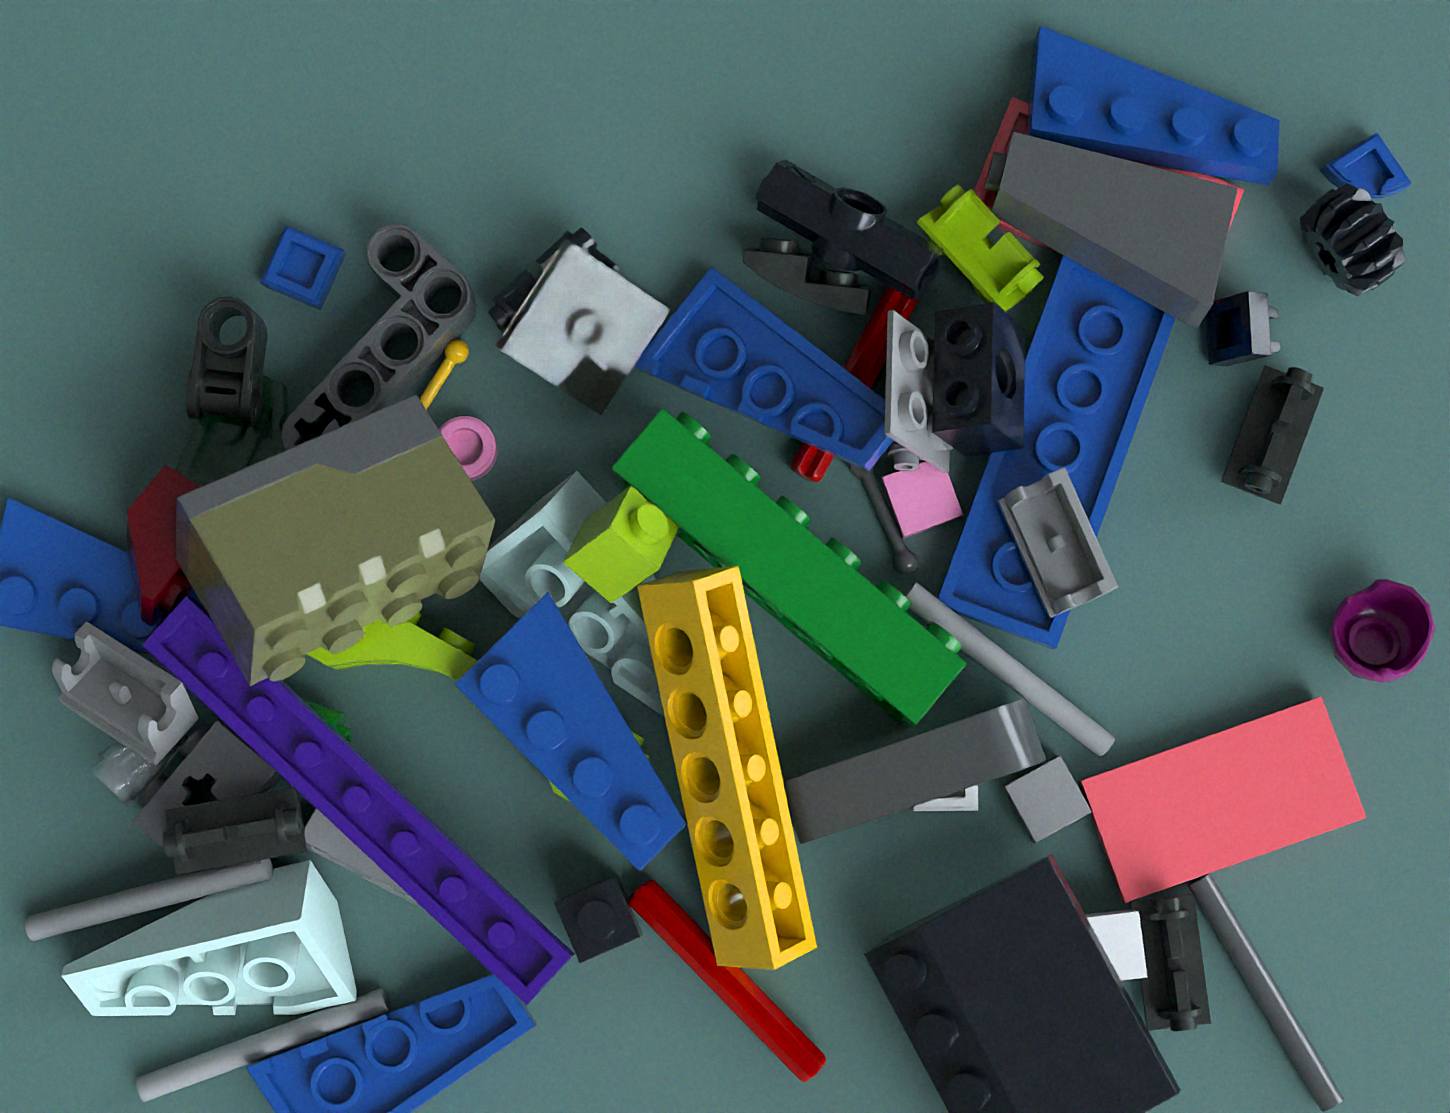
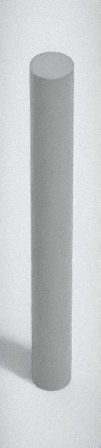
[903,581,1115,757]
[25,858,273,941]
[136,988,390,1102]

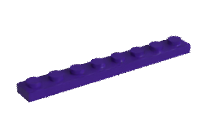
[142,596,575,1005]

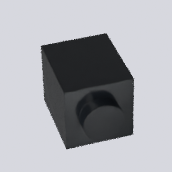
[554,875,643,963]

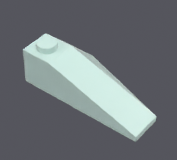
[479,471,665,717]

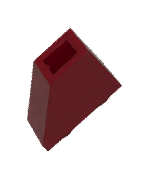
[127,465,200,627]

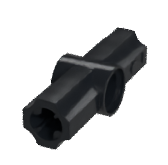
[755,159,943,300]

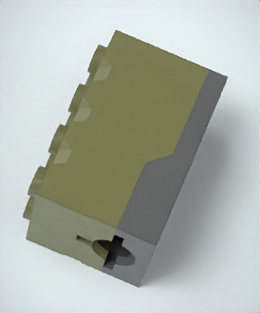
[176,395,495,686]

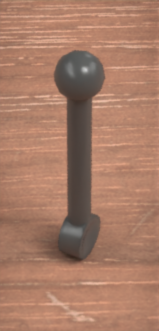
[849,463,918,575]

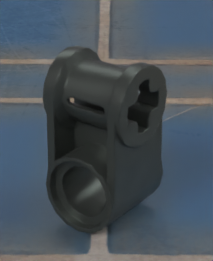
[186,296,268,426]

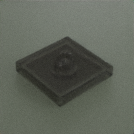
[495,239,671,415]

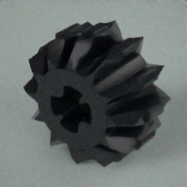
[1300,183,1405,296]

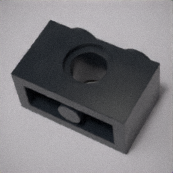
[932,302,1025,457]

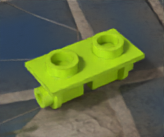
[916,184,1044,312]

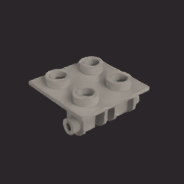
[885,310,953,473]

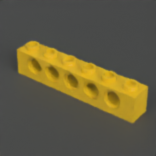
[637,566,817,970]

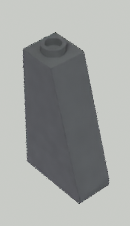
[984,132,1238,327]

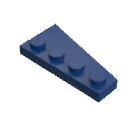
[1026,26,1279,186]
[633,267,894,471]
[0,497,205,655]
[454,592,687,871]

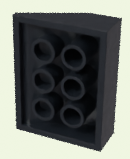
[864,854,1181,1113]

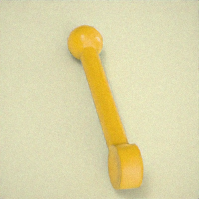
[419,339,469,410]

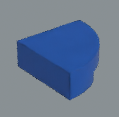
[1320,132,1412,198]

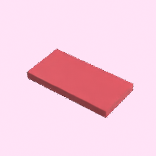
[1078,696,1367,903]

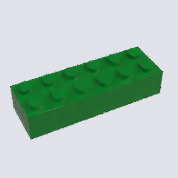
[611,408,967,729]

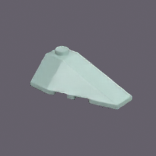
[61,860,357,1016]

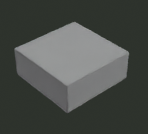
[1002,755,1092,843]

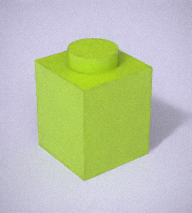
[563,485,679,604]

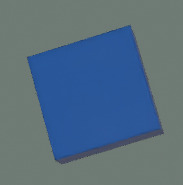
[260,225,346,311]

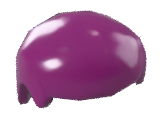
[1329,579,1435,683]

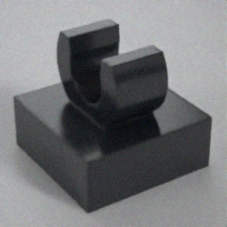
[1206,291,1281,367]

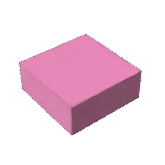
[880,462,963,539]

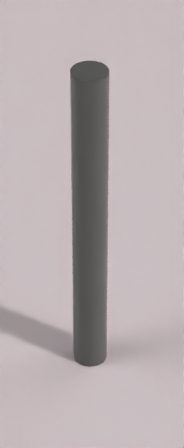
[1188,873,1344,1111]

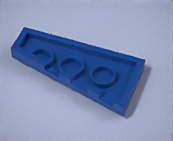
[245,973,537,1113]

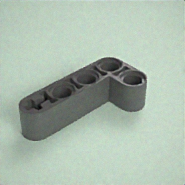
[282,224,477,450]
[783,699,1046,844]

